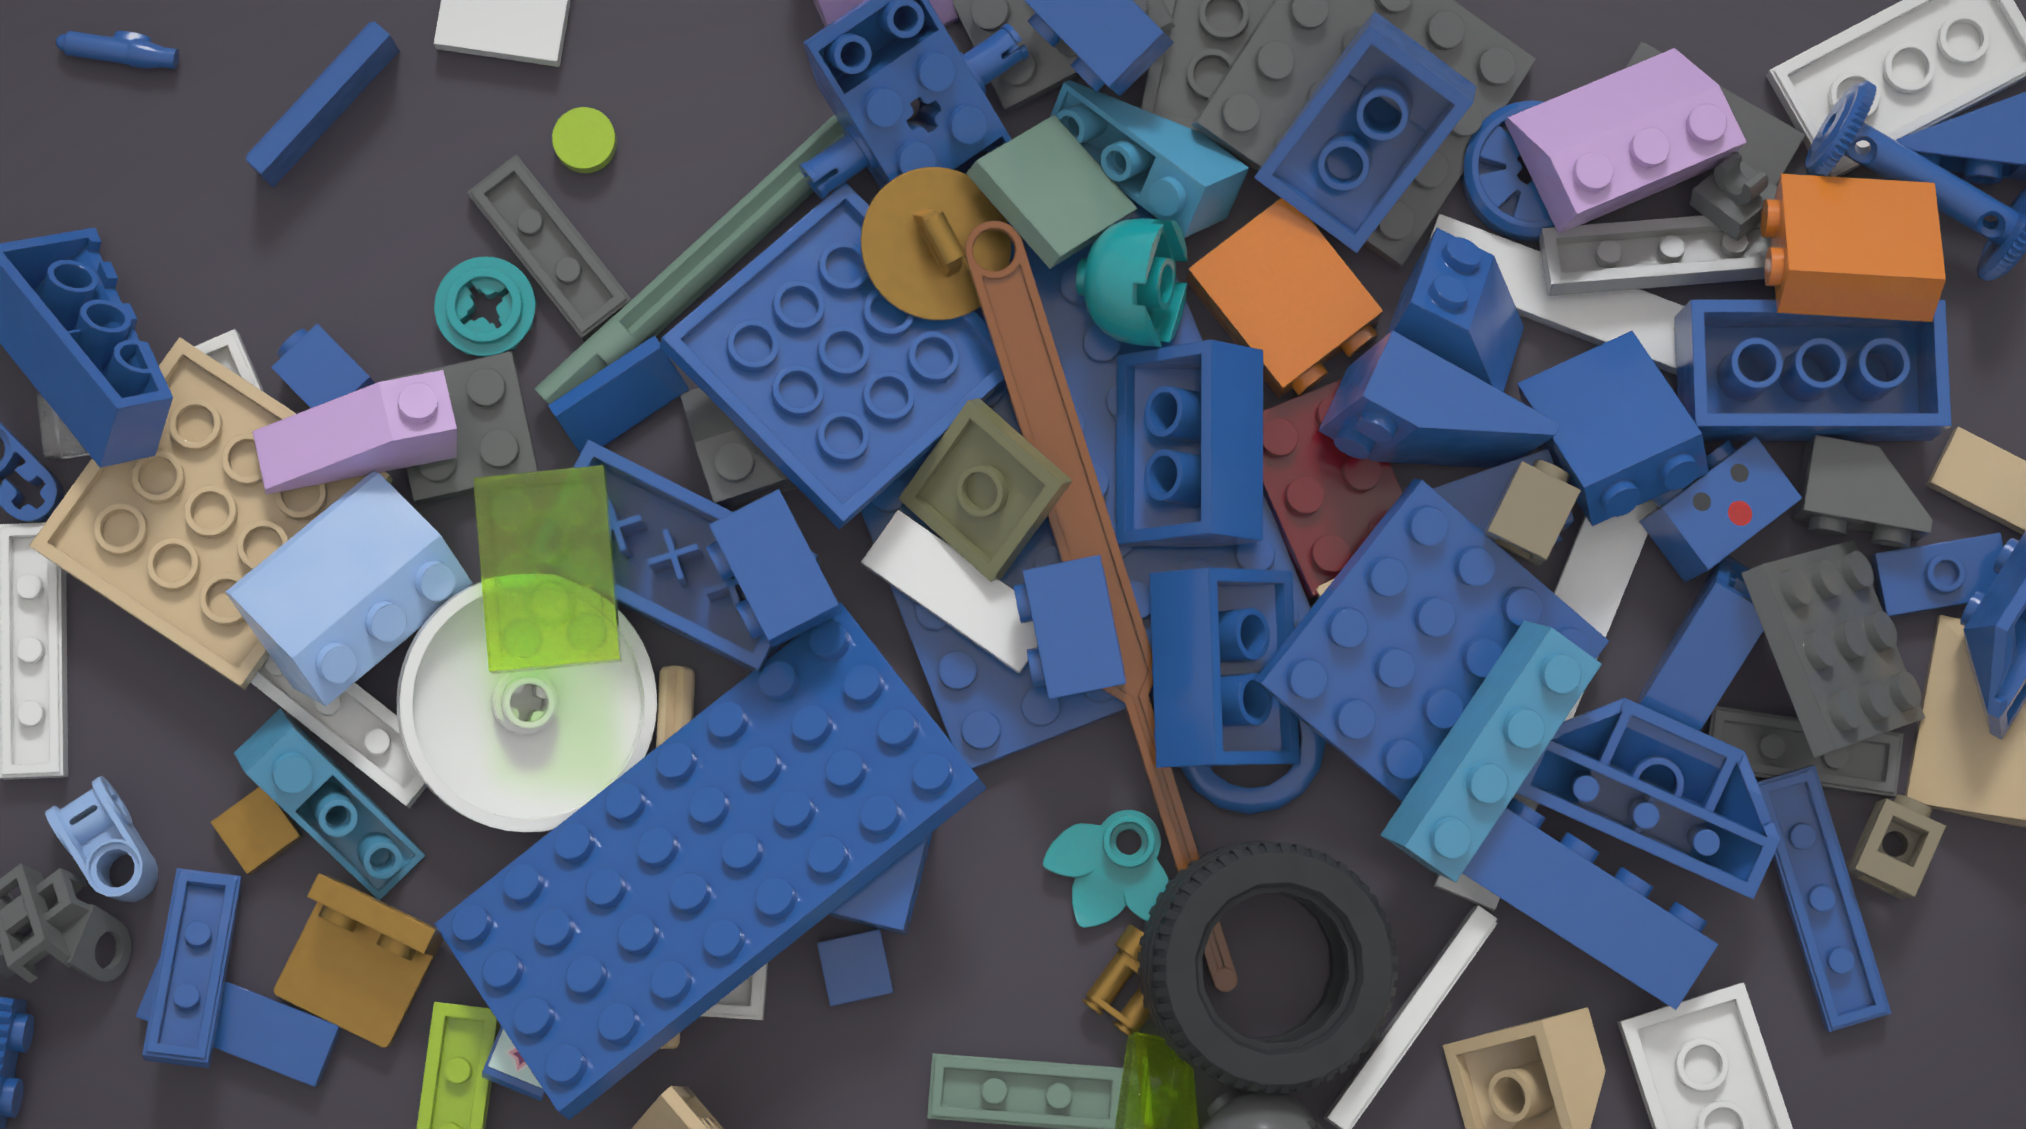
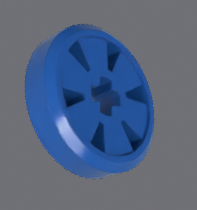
[1461,101,1555,242]

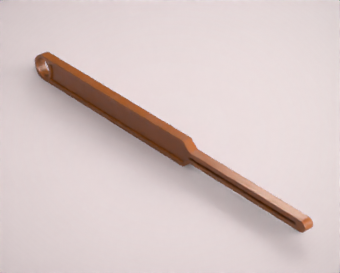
[964,221,1238,992]

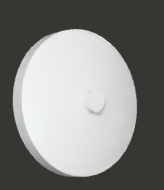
[396,574,657,832]

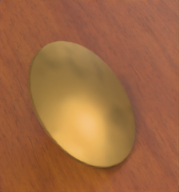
[860,167,1011,320]

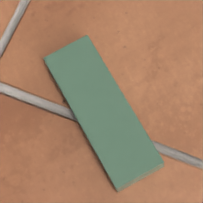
[927,1053,1126,1129]

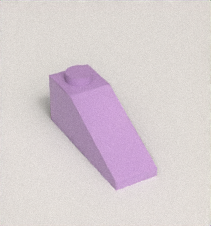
[253,370,457,494]

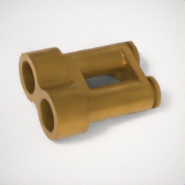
[1081,924,1150,1039]

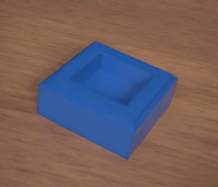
[817,929,894,1007]

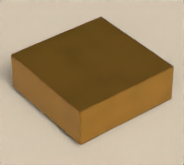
[210,787,303,875]

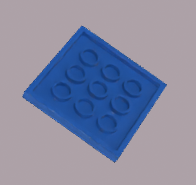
[659,182,1004,530]
[1254,478,1609,803]

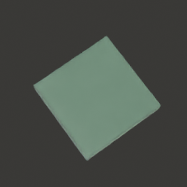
[966,115,1137,269]

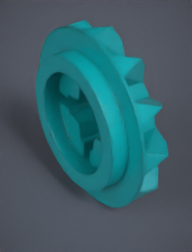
[434,257,537,357]

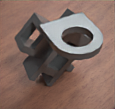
[0,863,132,984]

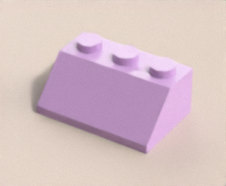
[1505,48,1747,234]

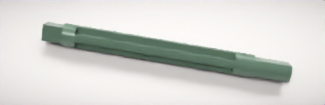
[534,115,845,405]

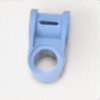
[45,776,158,902]

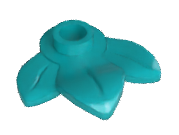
[1043,810,1169,928]

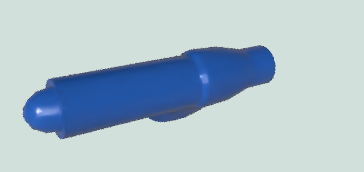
[55,31,179,69]

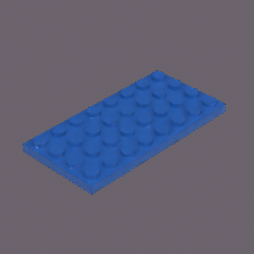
[434,602,987,1120]

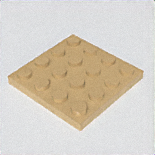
[29,337,393,690]

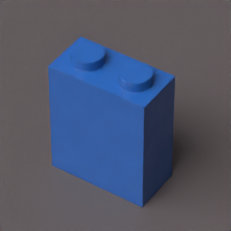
[1517,330,1709,527]

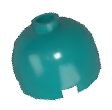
[1076,218,1188,347]

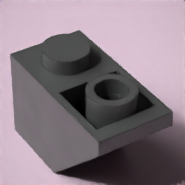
[1792,435,1933,548]

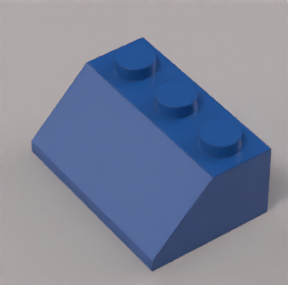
[1116,340,1263,547]
[1149,567,1300,768]

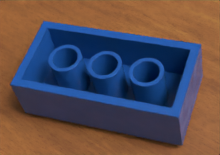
[1674,300,1952,441]

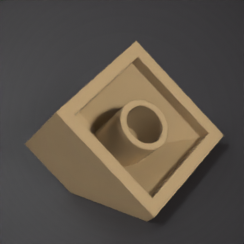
[1442,1007,1606,1129]

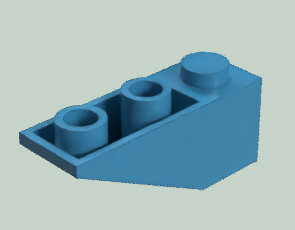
[1050,80,1249,238]
[234,708,426,900]

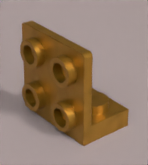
[274,873,444,1048]

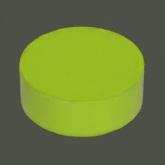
[552,107,617,173]

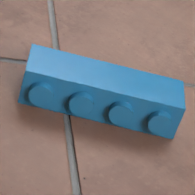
[1380,620,1602,882]

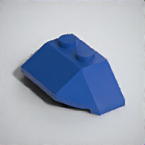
[1960,531,2026,740]
[1516,697,1781,899]

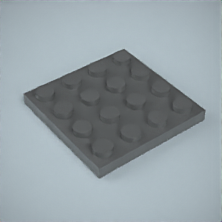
[1191,0,1536,268]

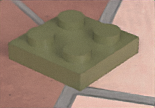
[898,398,1073,582]

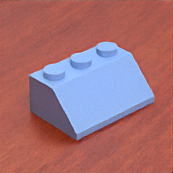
[225,470,472,706]

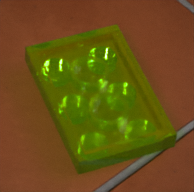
[473,465,622,674]

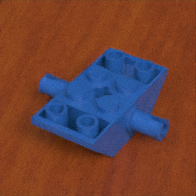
[799,0,1029,199]

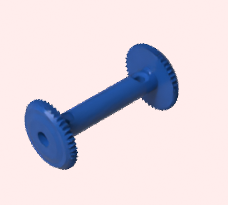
[1805,81,2026,281]

